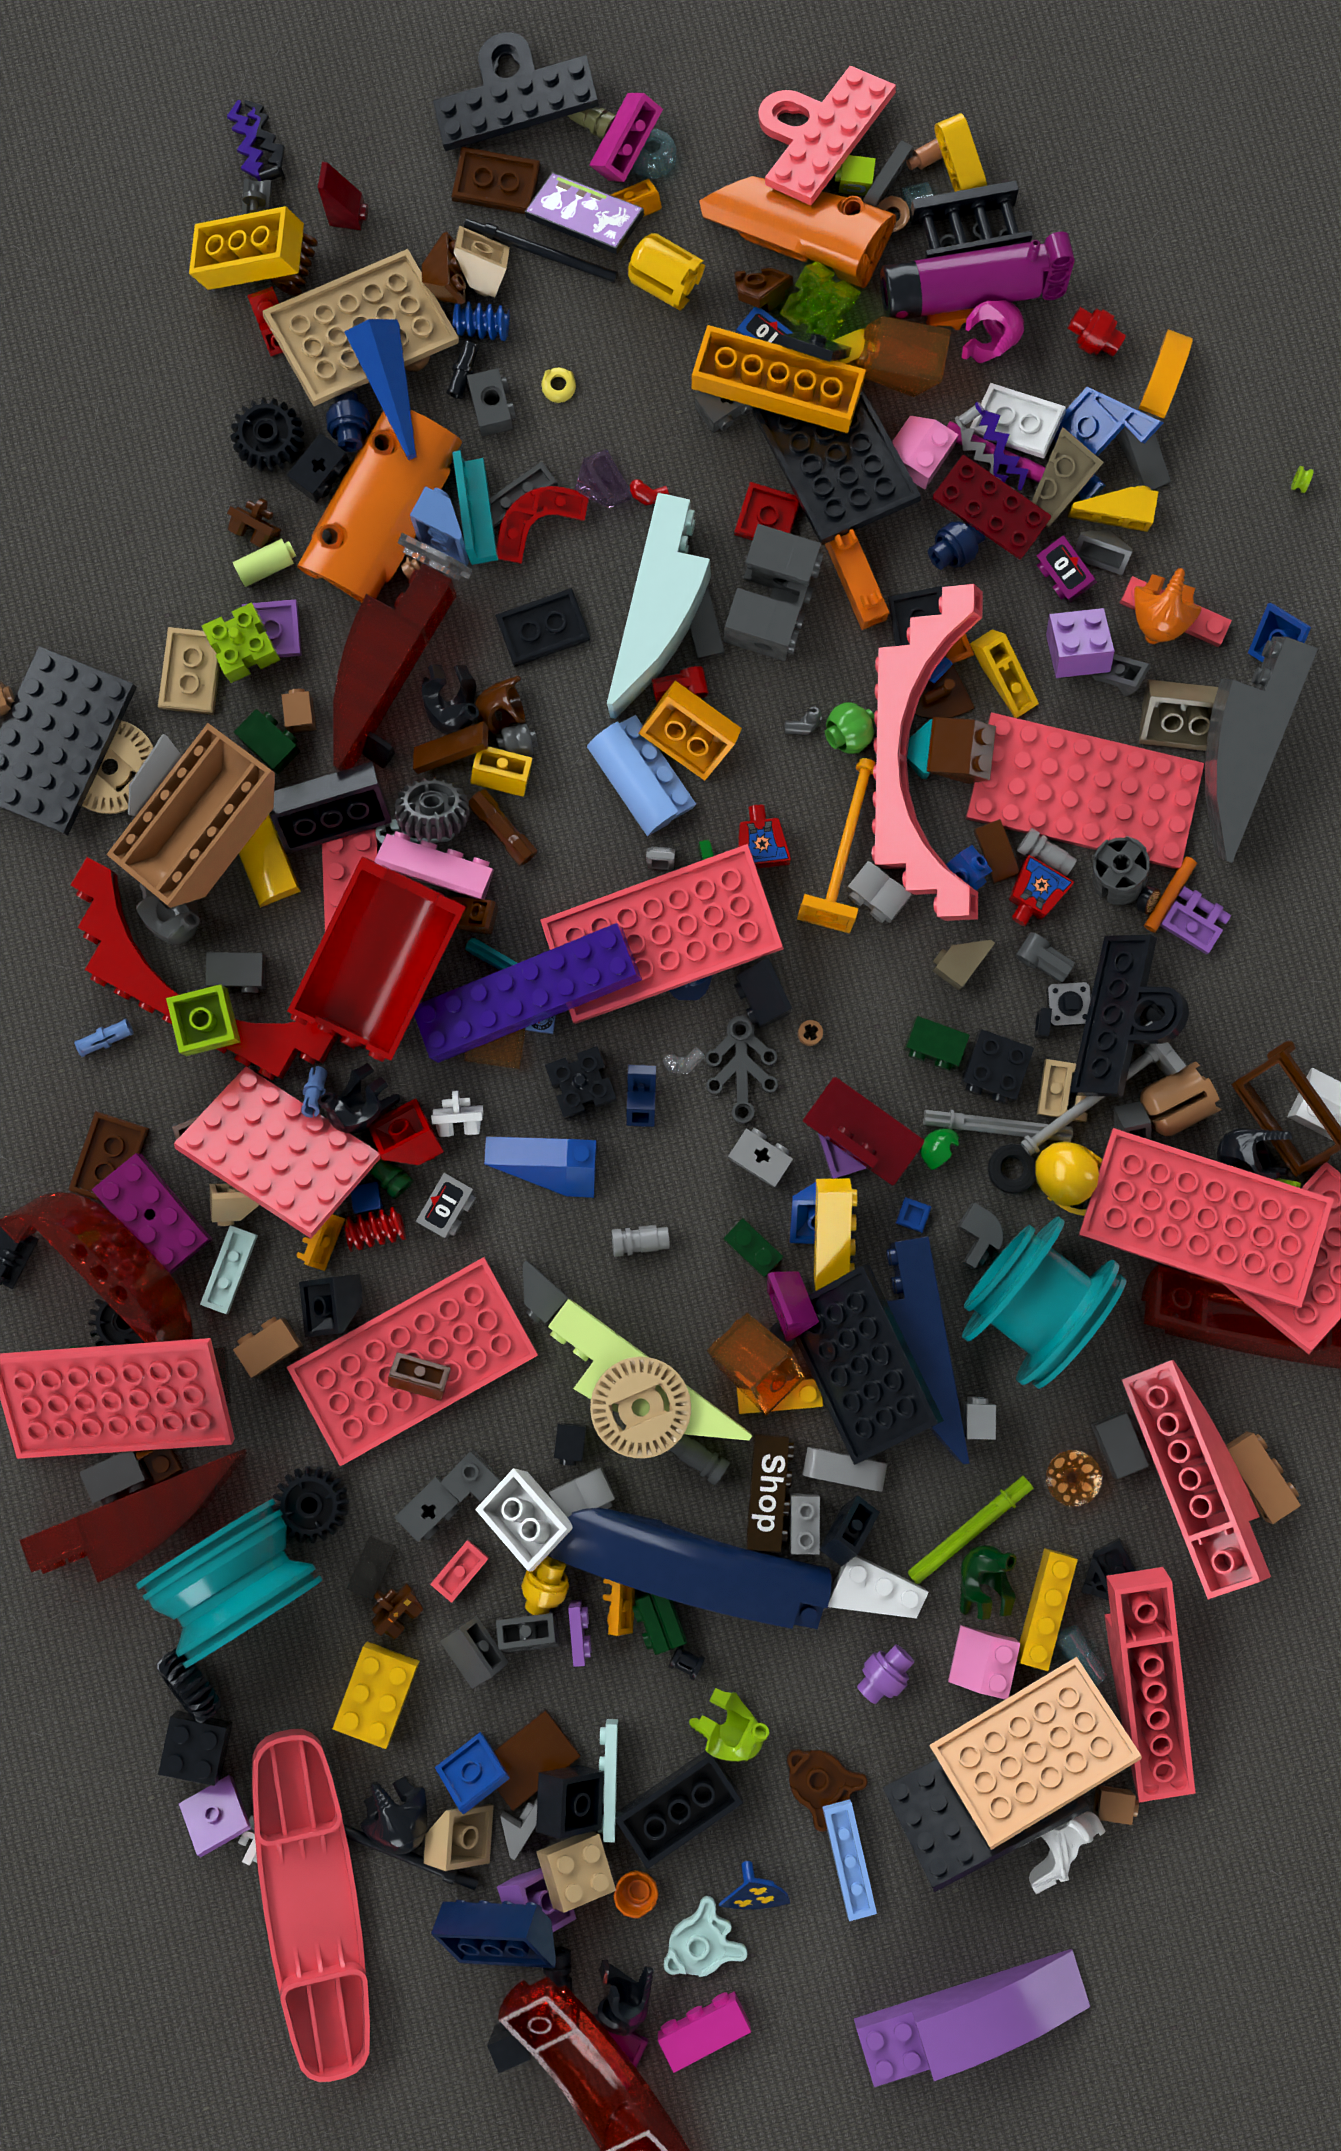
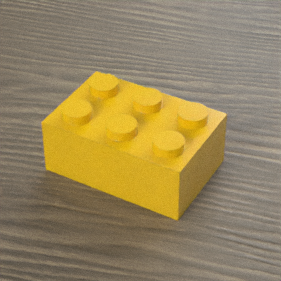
[332,1641,420,1749]

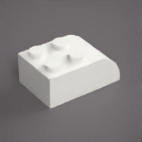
[475,1468,573,1572]

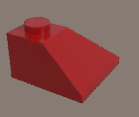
[368,1098,444,1165]

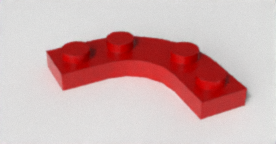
[496,486,590,564]

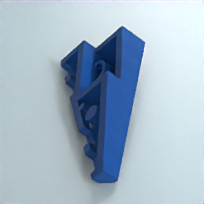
[344,319,417,460]

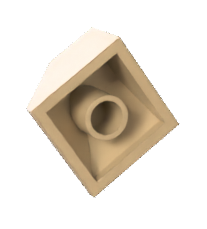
[454,226,510,298]
[209,1183,259,1226]
[424,1804,494,1871]

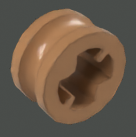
[798,1020,823,1046]

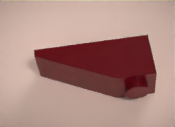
[318,162,368,230]

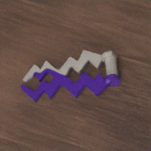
[955,401,1029,491]

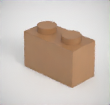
[233,1317,303,1378]

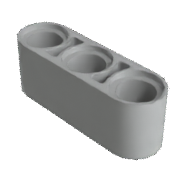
[802,1447,888,1492]

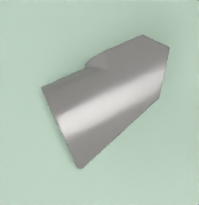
[128,734,182,816]

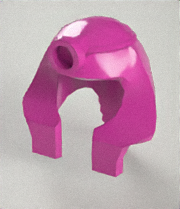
[962,300,1024,363]

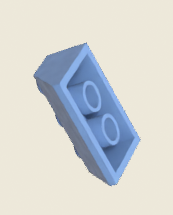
[410,486,469,566]

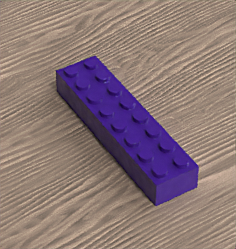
[414,923,642,1063]

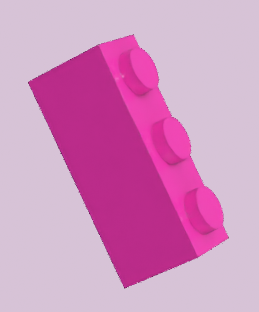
[589,93,663,182]
[658,1991,751,2073]

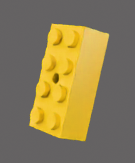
[189,206,304,290]

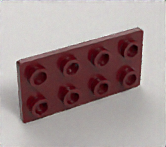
[932,455,1051,559]
[803,1077,924,1186]

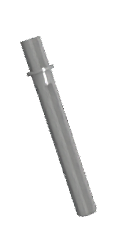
[923,1109,1073,1142]

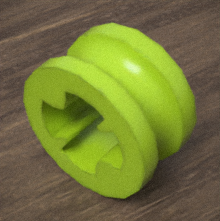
[1291,466,1314,493]

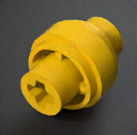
[521,1556,569,1615]

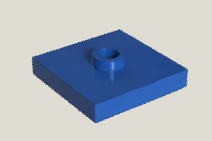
[435,1732,510,1814]

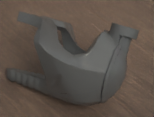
[136,884,200,945]

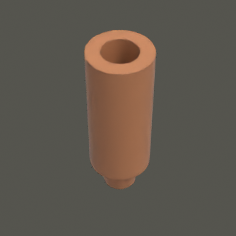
[906,138,943,170]

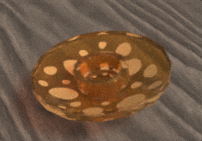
[1046,1450,1102,1507]

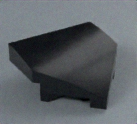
[1081,1538,1137,1601]

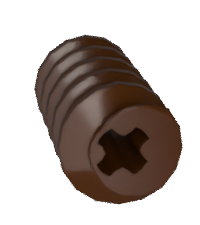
[271,233,318,296]

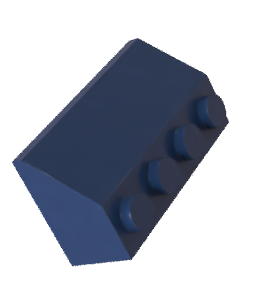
[431,1900,556,1968]

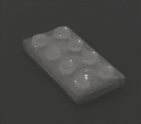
[397,533,473,581]

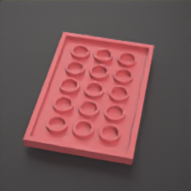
[174,1067,380,1238]
[1222,1162,1341,1354]

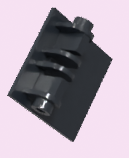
[0,1219,39,1289]

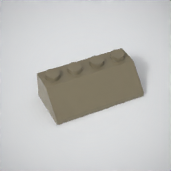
[1139,680,1218,751]

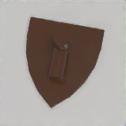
[915,665,975,719]

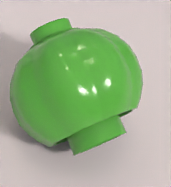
[825,702,875,754]

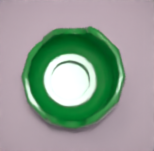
[920,1129,960,1170]

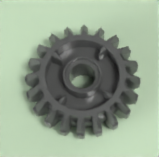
[394,778,470,842]

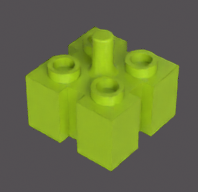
[202,602,280,683]

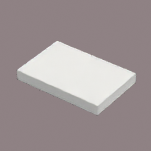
[970,383,1066,458]

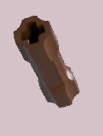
[469,789,538,867]

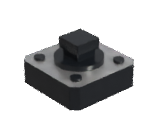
[1046,982,1091,1027]

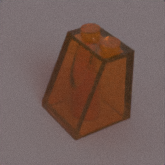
[859,316,951,397]
[707,1313,806,1416]

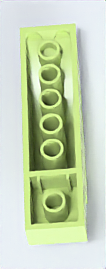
[548,1299,752,1440]

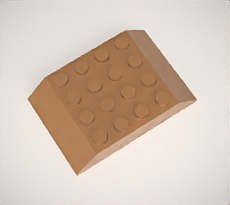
[106,723,275,908]

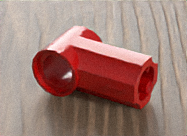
[652,666,709,704]

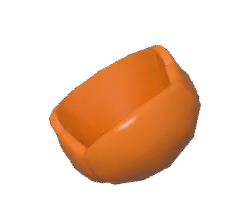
[613,1870,659,1918]

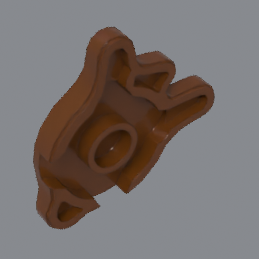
[787,1749,868,1832]

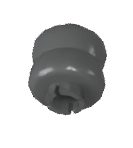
[497,724,538,757]

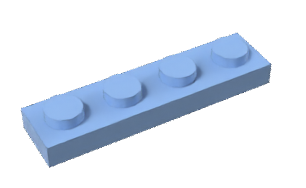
[822,1799,877,1921]

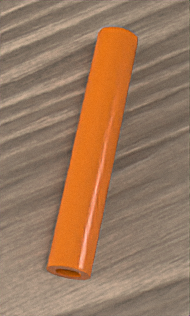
[1144,857,1197,933]

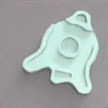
[664,1896,748,1977]

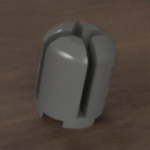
[1092,836,1150,905]

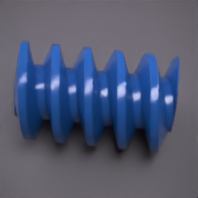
[453,301,510,341]

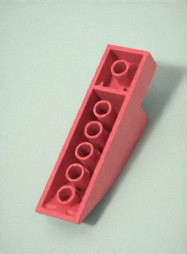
[1122,1360,1271,1599]
[1104,1567,1196,1803]

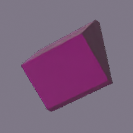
[767,1271,819,1341]

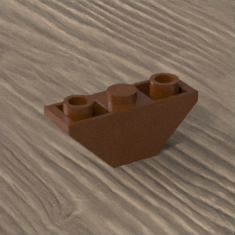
[422,231,466,304]
[445,896,499,935]

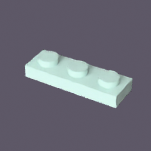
[200,1226,258,1314]

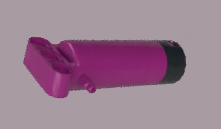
[880,232,1075,321]

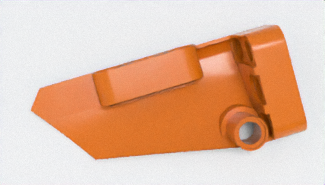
[699,176,896,288]

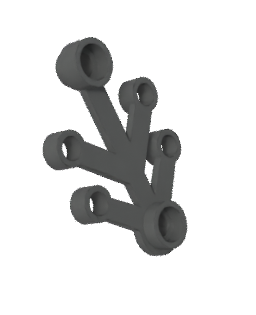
[705,1016,778,1124]

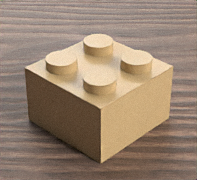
[536,1832,616,1913]

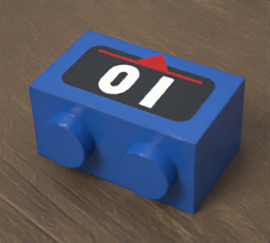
[736,307,793,346]

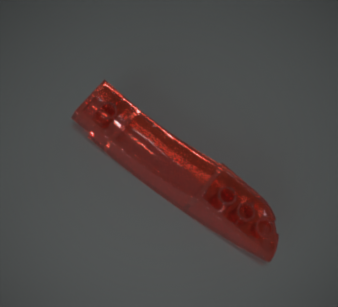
[1141,1265,1341,1369]

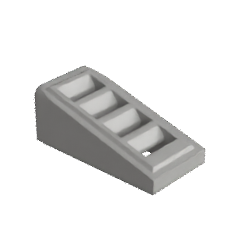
[646,846,675,870]

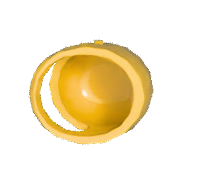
[1035,1141,1102,1216]

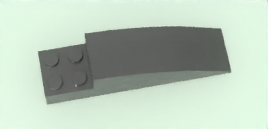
[1205,637,1318,863]

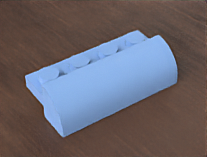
[587,715,696,836]

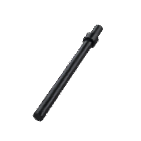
[464,218,618,283]
[344,1824,479,1891]

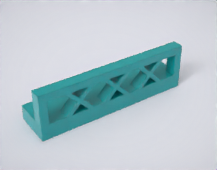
[452,450,498,565]

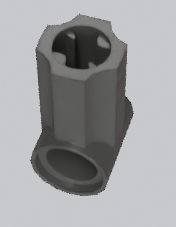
[1015,932,1075,983]

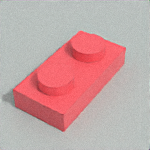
[430,1540,489,1603]

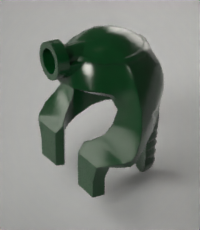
[960,1545,1016,1620]

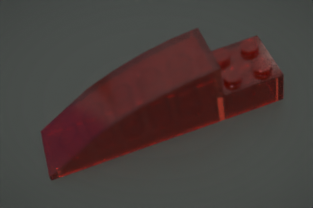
[333,563,457,772]
[19,1449,247,1583]

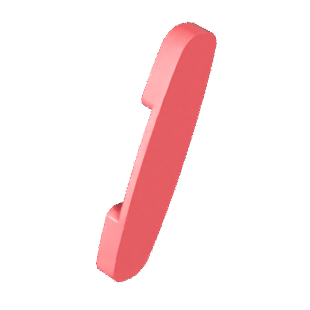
[252,1729,370,2082]

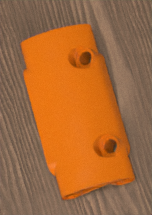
[297,410,462,607]

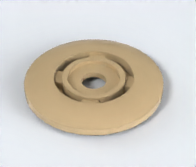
[82,721,154,814]
[590,1357,691,1458]

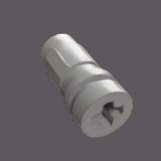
[1017,828,1077,876]
[611,1225,670,1257]

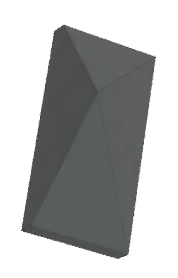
[1074,529,1133,575]

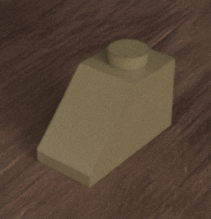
[933,940,995,990]

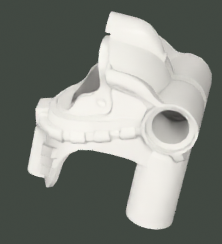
[1029,1811,1105,1894]

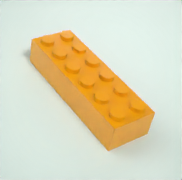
[692,325,866,433]

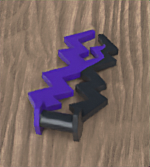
[227,100,285,181]

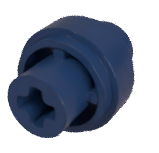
[326,391,371,452]
[928,521,985,570]

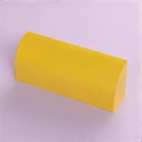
[239,814,301,908]

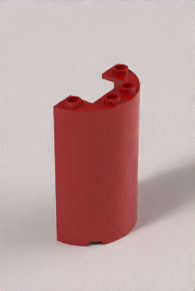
[287,856,466,1062]

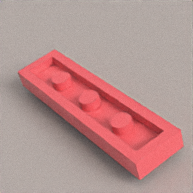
[1120,576,1232,647]

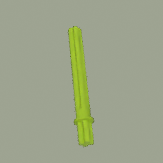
[908,1476,1034,1584]

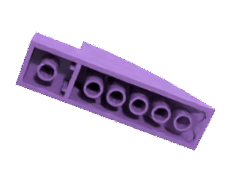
[854,1949,1090,2087]

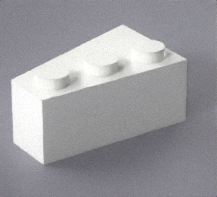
[828,1555,929,1618]

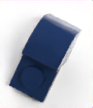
[626,1065,656,1127]

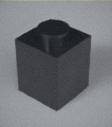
[554,1423,587,1466]

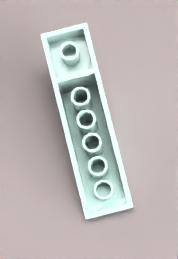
[607,493,711,719]

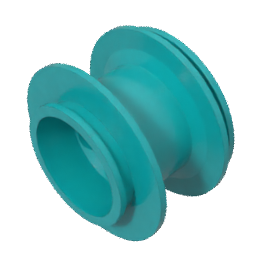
[962,1217,1126,1389]

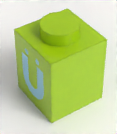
[835,155,876,196]

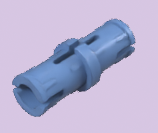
[75,1018,134,1057]
[301,1066,327,1118]

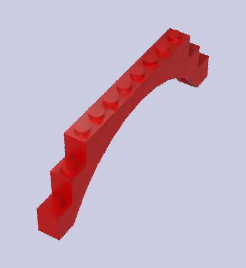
[70,857,365,1080]

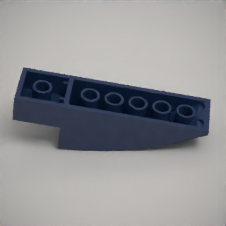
[886,1237,969,1464]

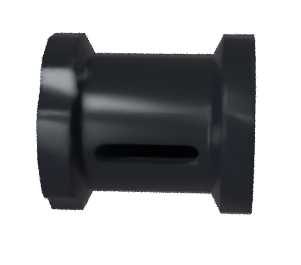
[668,1645,705,1680]

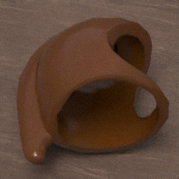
[475,676,526,734]

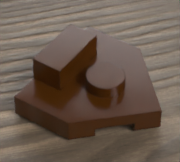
[734,268,793,312]

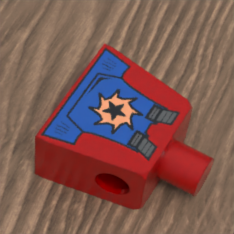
[738,804,791,869]
[1009,855,1074,926]

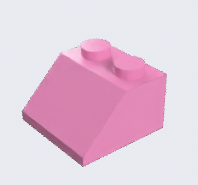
[892,416,959,490]
[948,1625,1020,1699]

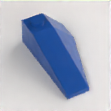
[484,1137,597,1198]

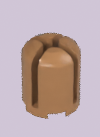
[1140,1061,1222,1136]

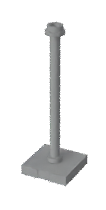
[1020,1021,1186,1156]

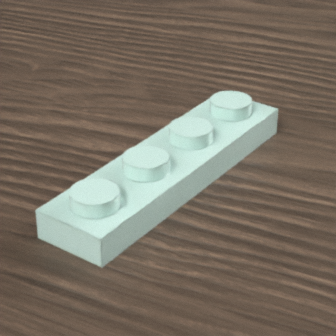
[598,1719,618,1842]

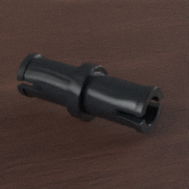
[446,341,480,399]

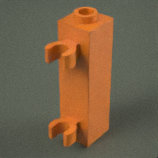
[825,529,889,630]

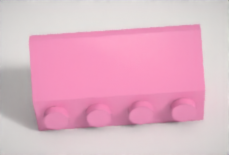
[374,831,494,900]

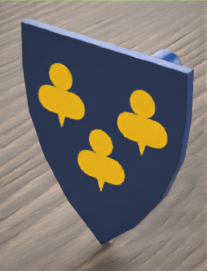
[719,1861,790,1910]

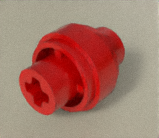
[1067,306,1126,357]

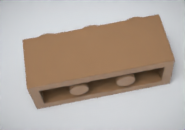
[1226,1431,1301,1524]

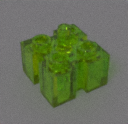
[780,261,861,341]

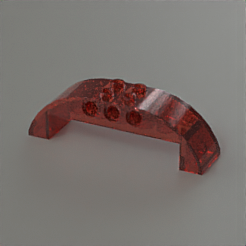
[0,1192,193,1343]

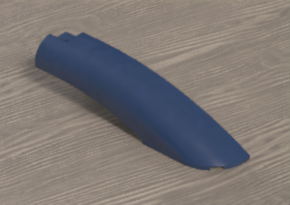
[548,1508,831,1629]

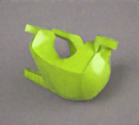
[689,1688,769,1762]

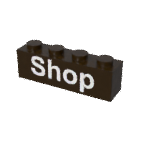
[746,1433,794,1552]

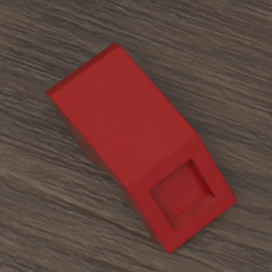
[247,286,283,356]

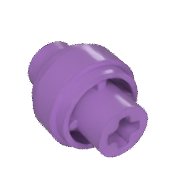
[857,1644,914,1704]

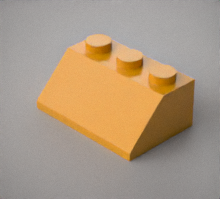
[638,681,742,781]

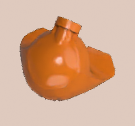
[1134,568,1201,644]

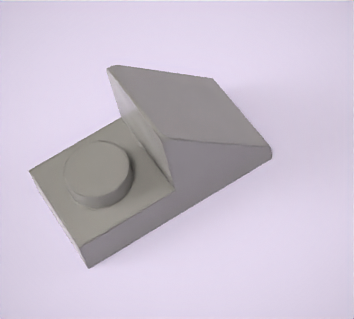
[501,1799,537,1860]

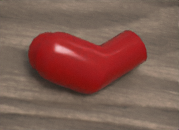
[630,479,669,505]

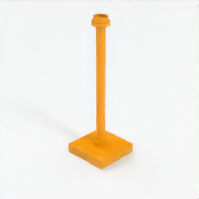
[797,758,876,934]

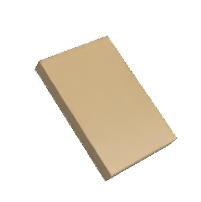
[158,627,220,715]

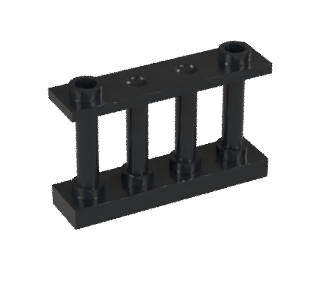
[910,180,1033,259]

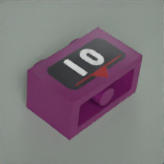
[1036,535,1097,602]

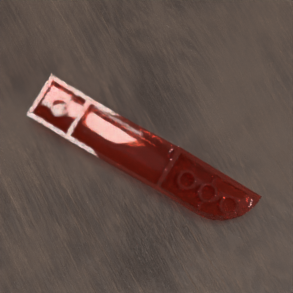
[498,1976,690,2151]

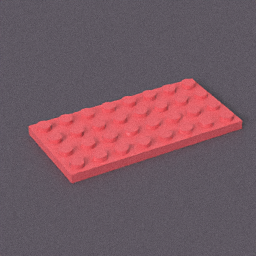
[966,712,1204,870]
[540,844,784,1024]
[1078,1128,1334,1308]
[287,1257,538,1466]
[0,1338,235,1459]

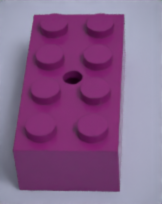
[92,1153,213,1276]

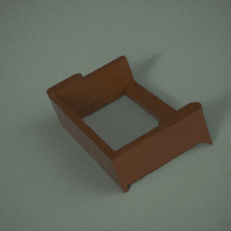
[1231,1040,1341,1177]

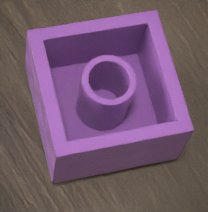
[1046,608,1114,678]

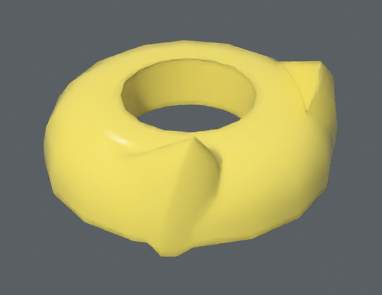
[541,367,576,403]

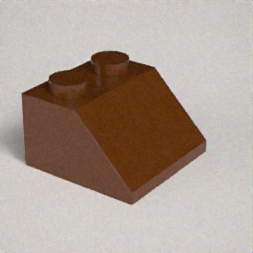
[926,717,996,784]

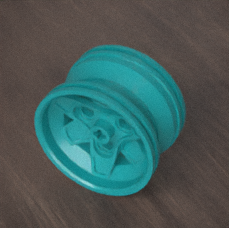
[136,1499,323,1669]

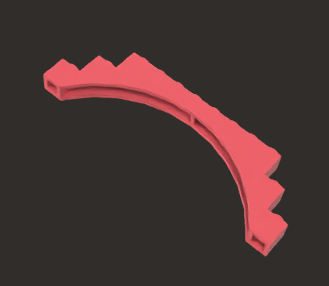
[872,584,983,921]

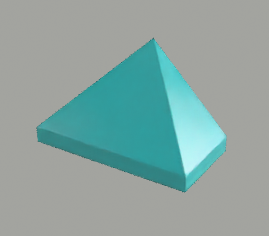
[907,719,933,779]

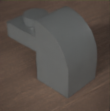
[957,1203,1003,1268]

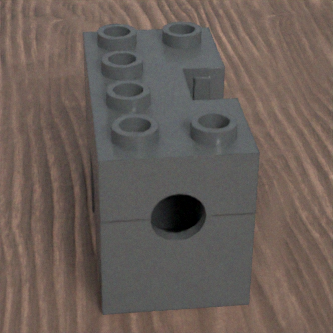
[723,524,824,661]

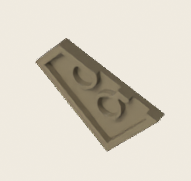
[1032,427,1104,528]

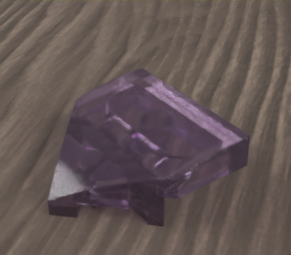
[574,449,632,508]

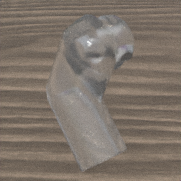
[663,1047,706,1074]

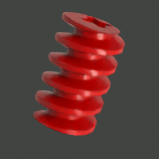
[345,1207,406,1252]

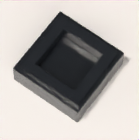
[1034,1007,1052,1039]

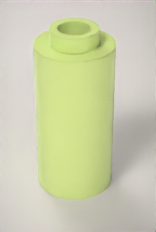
[233,538,296,587]

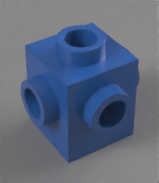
[946,845,992,890]

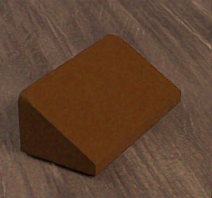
[388,1352,451,1401]

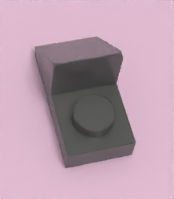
[1091,654,1151,697]

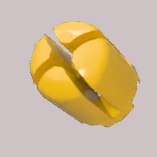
[628,233,705,310]

